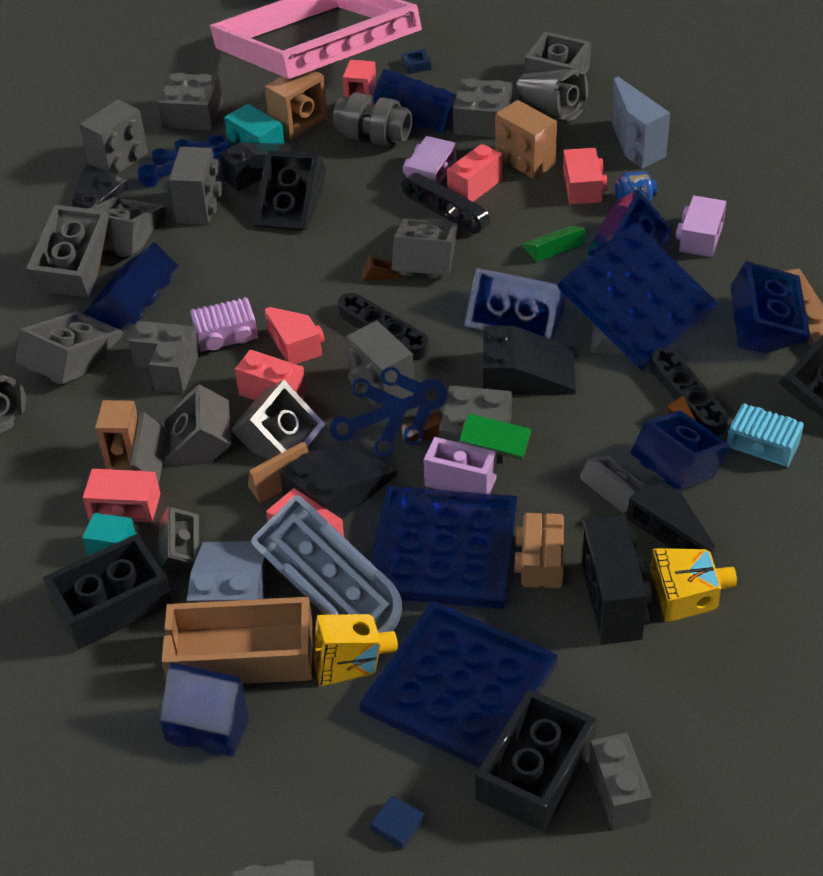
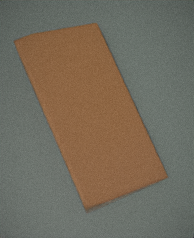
[248,442,308,503]

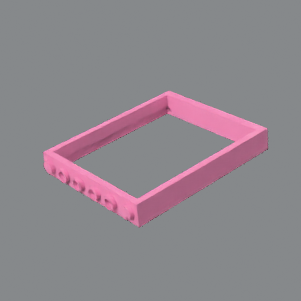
[210,0,422,79]

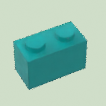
[224,104,284,144]

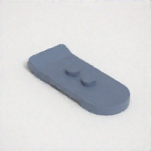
[251,495,402,633]

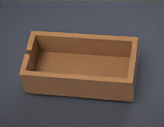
[162,597,312,688]

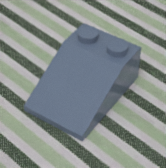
[611,77,670,169]
[187,541,268,603]

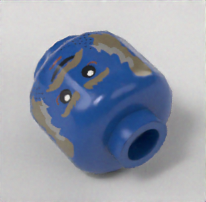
[615,171,657,208]

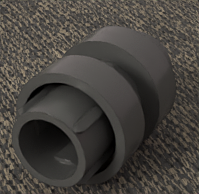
[333,92,412,147]

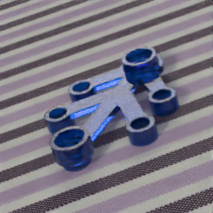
[137,135,231,188]
[329,367,447,457]

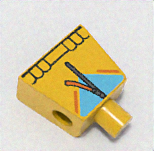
[651,548,737,622]
[312,614,398,686]

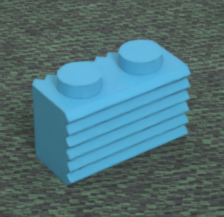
[726,403,804,467]

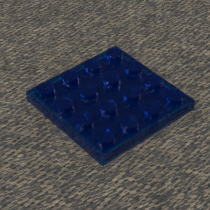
[557,222,718,371]
[371,486,517,609]
[360,600,558,768]

